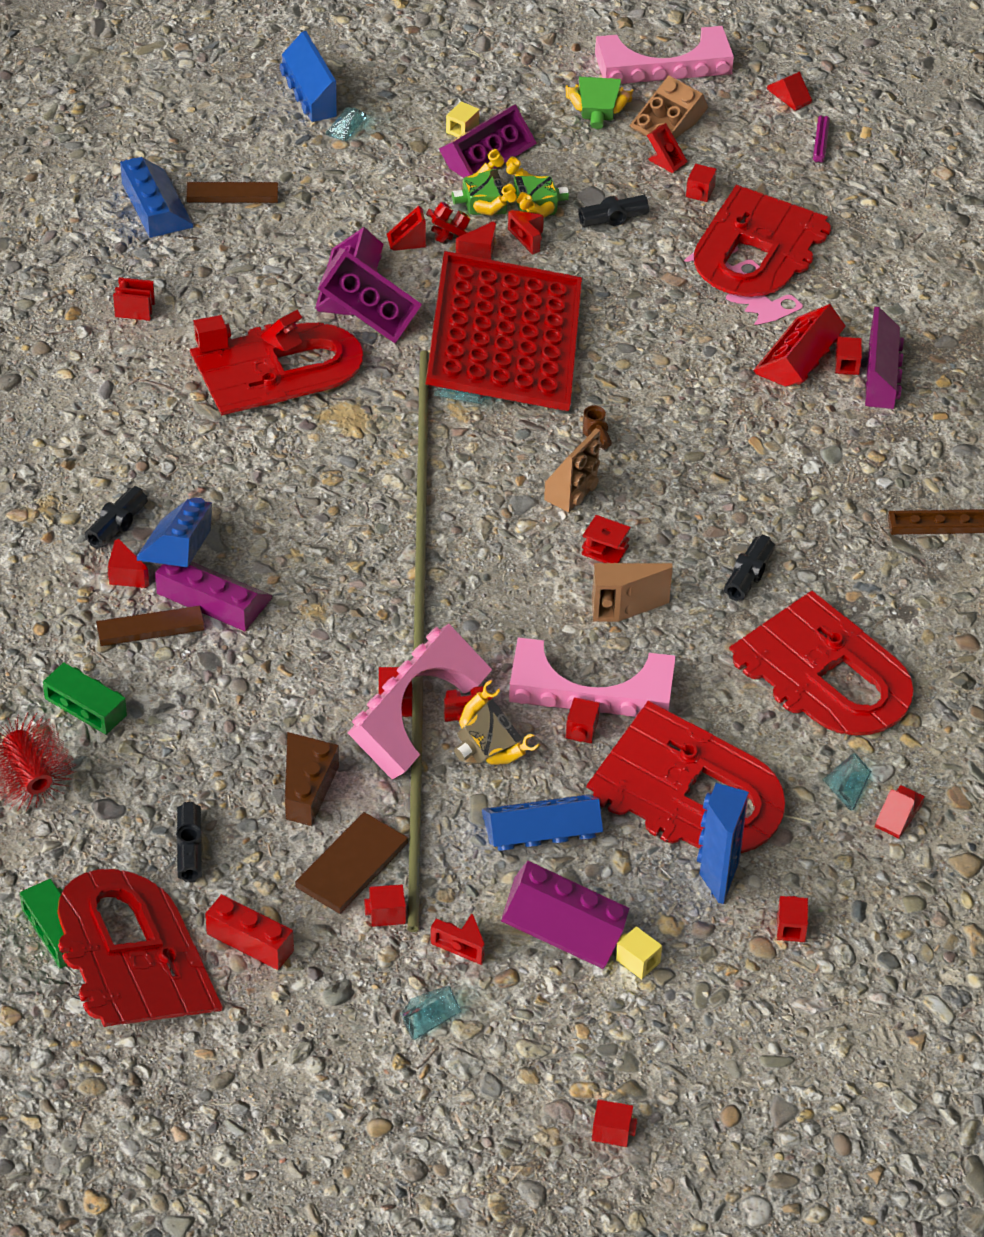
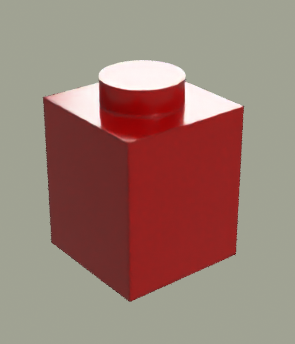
[686,163,717,202]
[193,315,231,353]
[835,337,862,375]
[566,697,600,744]
[364,884,406,927]
[776,896,808,942]
[592,1100,638,1147]

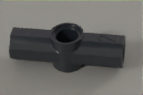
[578,195,649,228]
[85,486,148,549]
[724,534,775,601]
[176,802,203,882]

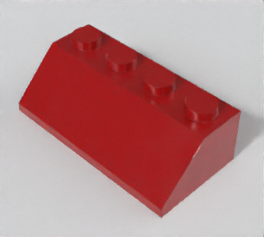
[753,304,846,387]

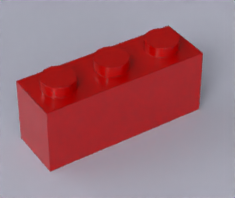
[205,894,294,970]

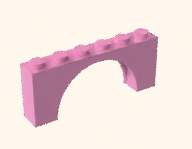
[595,26,734,84]
[348,624,492,779]
[509,638,675,717]

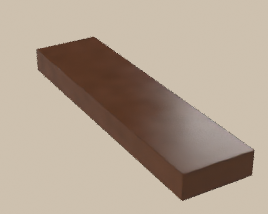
[186,182,278,203]
[888,509,984,535]
[96,606,204,646]

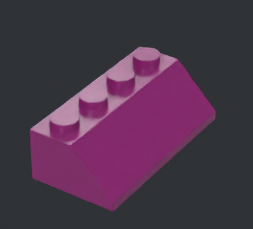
[439,104,537,178]
[315,227,384,315]
[317,248,422,343]
[865,306,904,409]
[155,561,272,631]
[501,860,630,969]

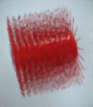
[0,712,77,811]

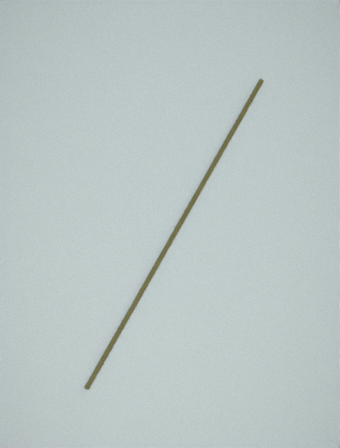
[407,350,429,932]

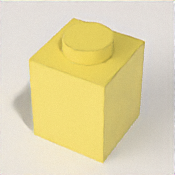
[446,101,480,137]
[616,926,662,979]

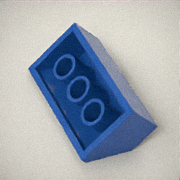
[280,31,337,122]
[120,157,193,238]
[137,498,212,567]
[697,783,749,904]
[482,794,603,850]

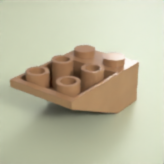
[629,75,708,139]
[544,428,601,512]
[592,563,673,622]

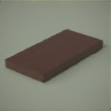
[295,812,408,914]

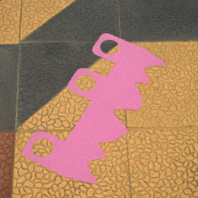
[684,247,803,325]

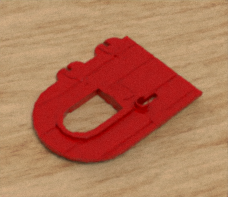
[694,184,831,297]
[190,322,363,416]
[729,590,913,736]
[586,701,785,853]
[57,869,223,1027]

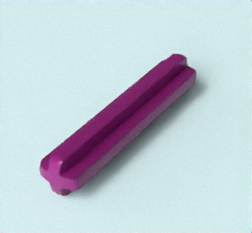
[813,115,830,163]

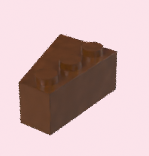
[285,732,339,826]

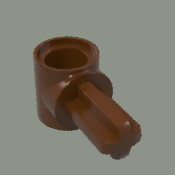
[582,405,612,450]

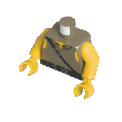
[454,680,540,765]

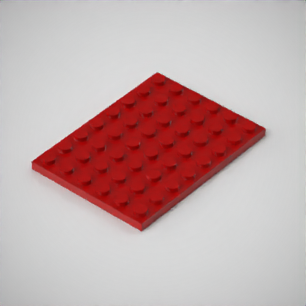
[425,251,582,411]

